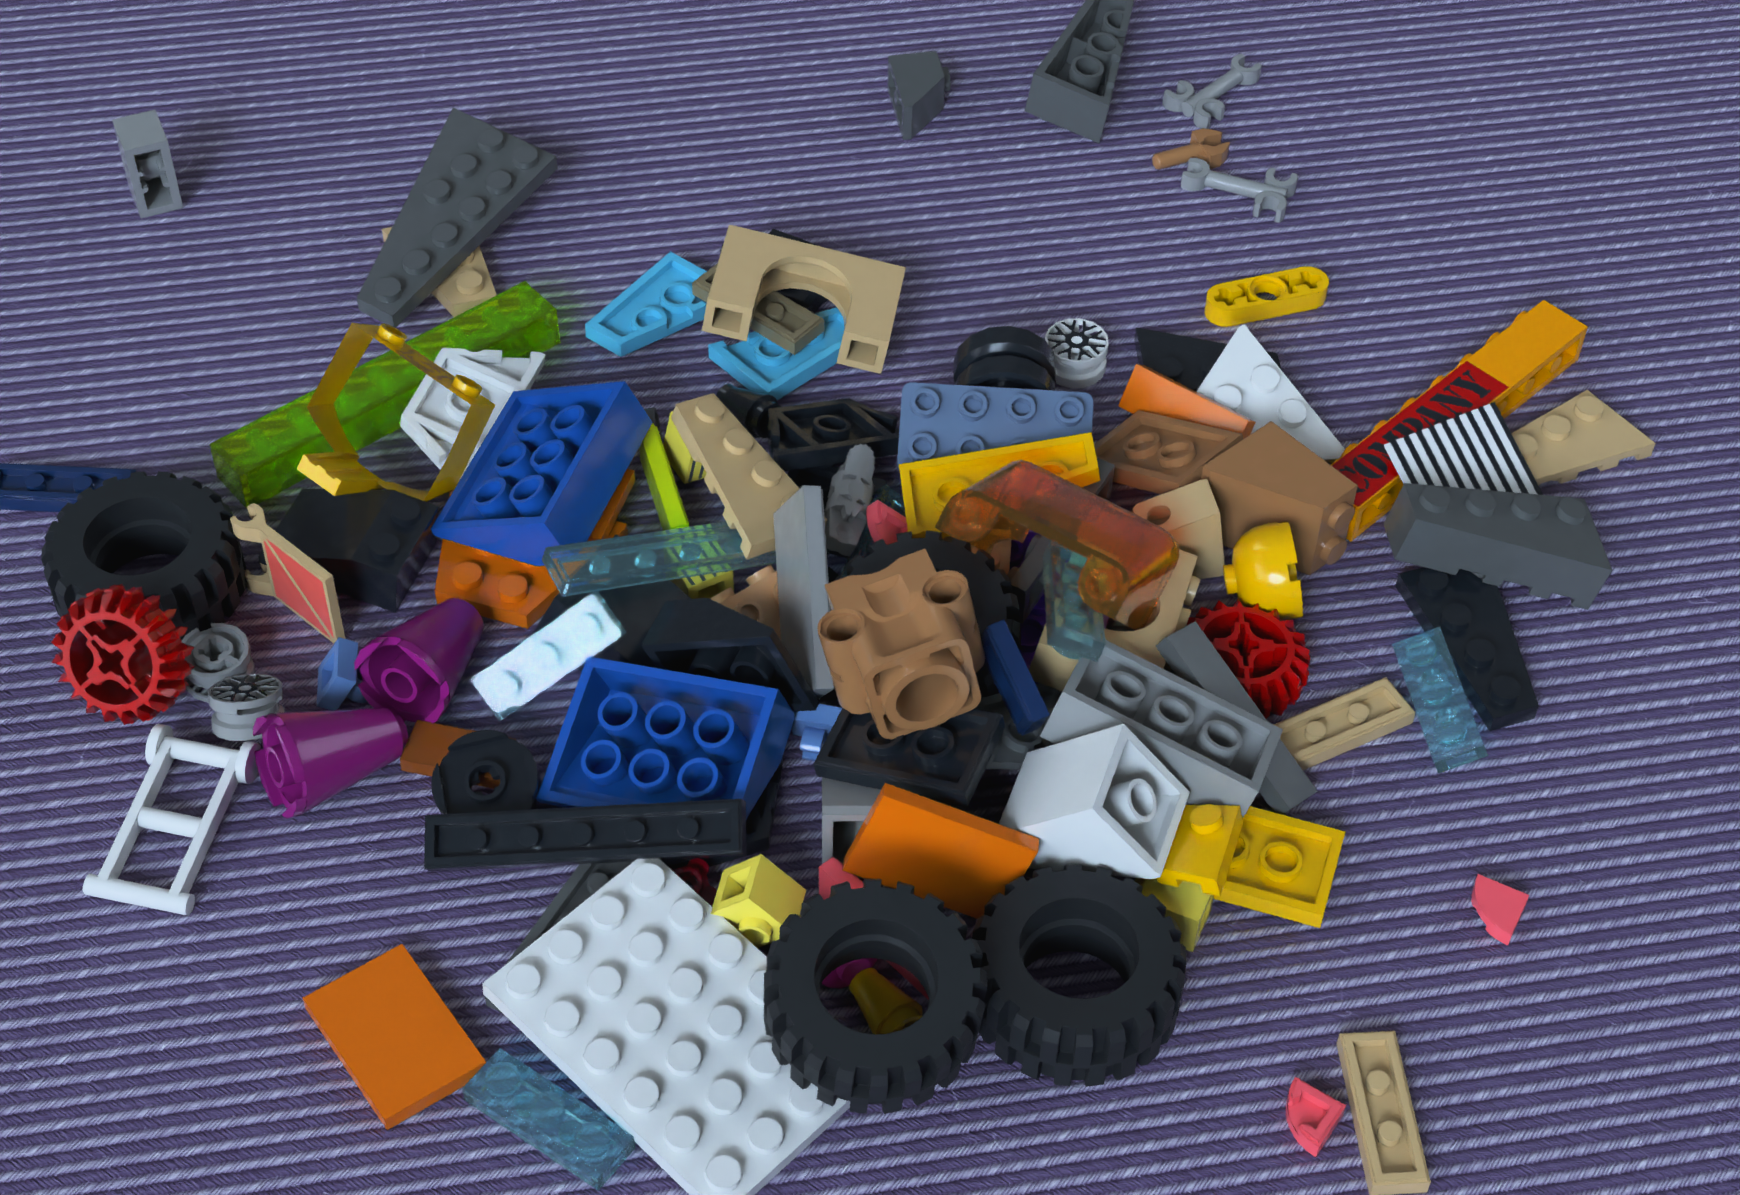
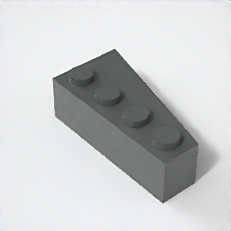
[1025,0,1134,143]
[1384,483,1612,610]

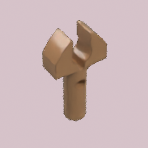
[1152,128,1230,170]

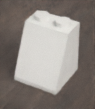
[999,724,1190,879]

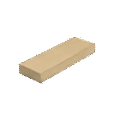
[1273,677,1416,770]
[1336,1031,1431,1195]

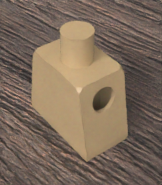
[1132,478,1225,579]

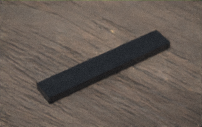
[424,799,747,872]

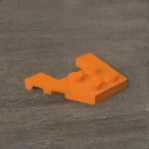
[435,490,628,629]

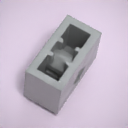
[112,109,183,219]

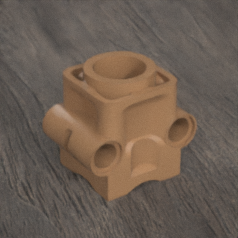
[817,549,986,739]

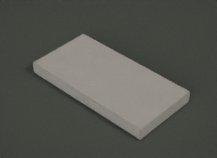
[773,485,835,699]

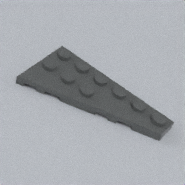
[357,108,558,328]

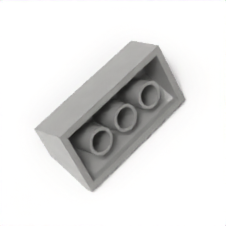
[1040,633,1283,818]

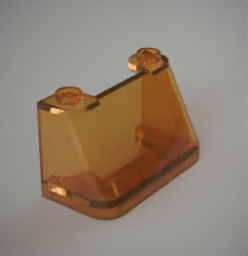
[935,460,1180,630]

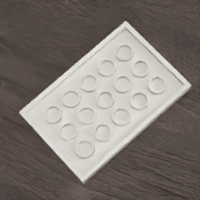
[483,859,850,1195]

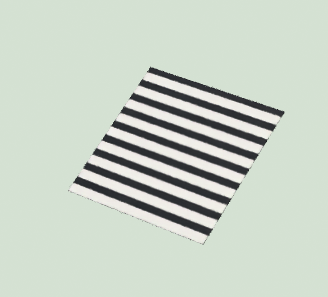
[1383,402,1543,495]

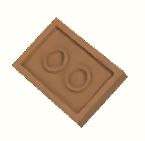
[1094,410,1243,494]

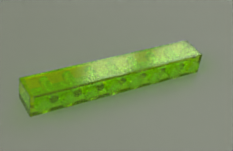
[209,281,560,510]

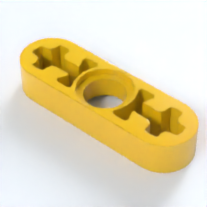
[1204,266,1329,327]

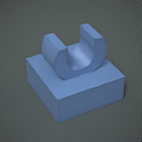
[317,637,367,710]
[792,704,842,761]

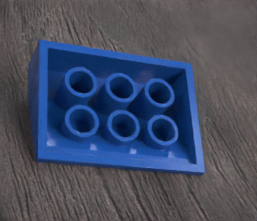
[430,381,653,566]
[536,656,796,819]

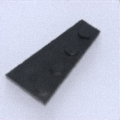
[1395,567,1539,731]

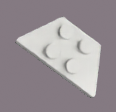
[1196,324,1345,464]
[400,348,546,481]

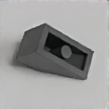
[887,51,951,140]

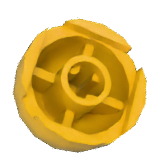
[1223,522,1303,621]

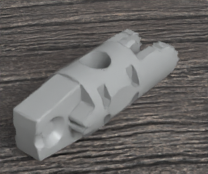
[824,443,875,556]

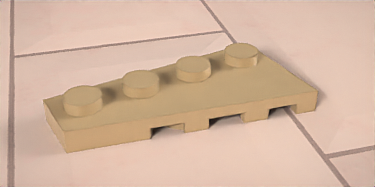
[1511,390,1656,486]
[671,393,828,560]

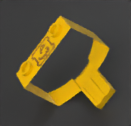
[297,323,495,502]

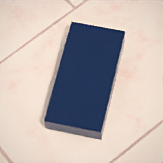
[981,619,1050,736]

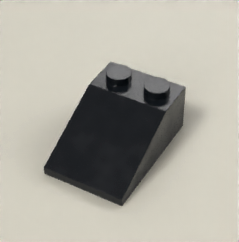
[258,489,438,613]
[641,598,819,711]

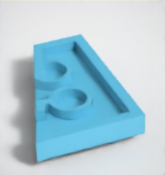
[585,251,707,357]
[708,307,844,400]

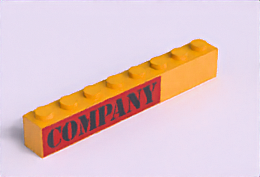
[1331,300,1588,542]

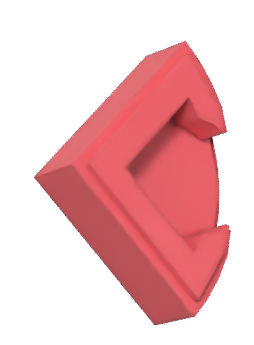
[866,500,908,545]
[1471,874,1529,945]
[1286,1077,1346,1157]

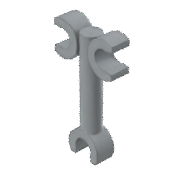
[1162,54,1262,129]
[1181,158,1298,223]

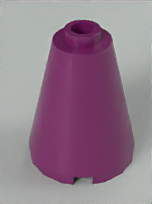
[354,598,484,723]
[253,708,408,818]

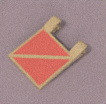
[230,503,346,644]

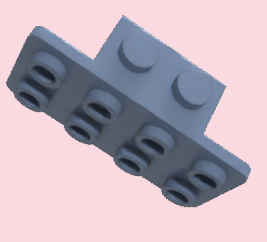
[897,382,1094,472]

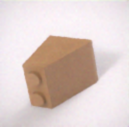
[1201,421,1358,575]

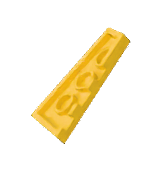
[899,432,1100,539]
[1157,804,1243,897]

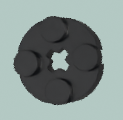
[431,730,541,814]

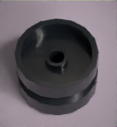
[953,326,1056,390]

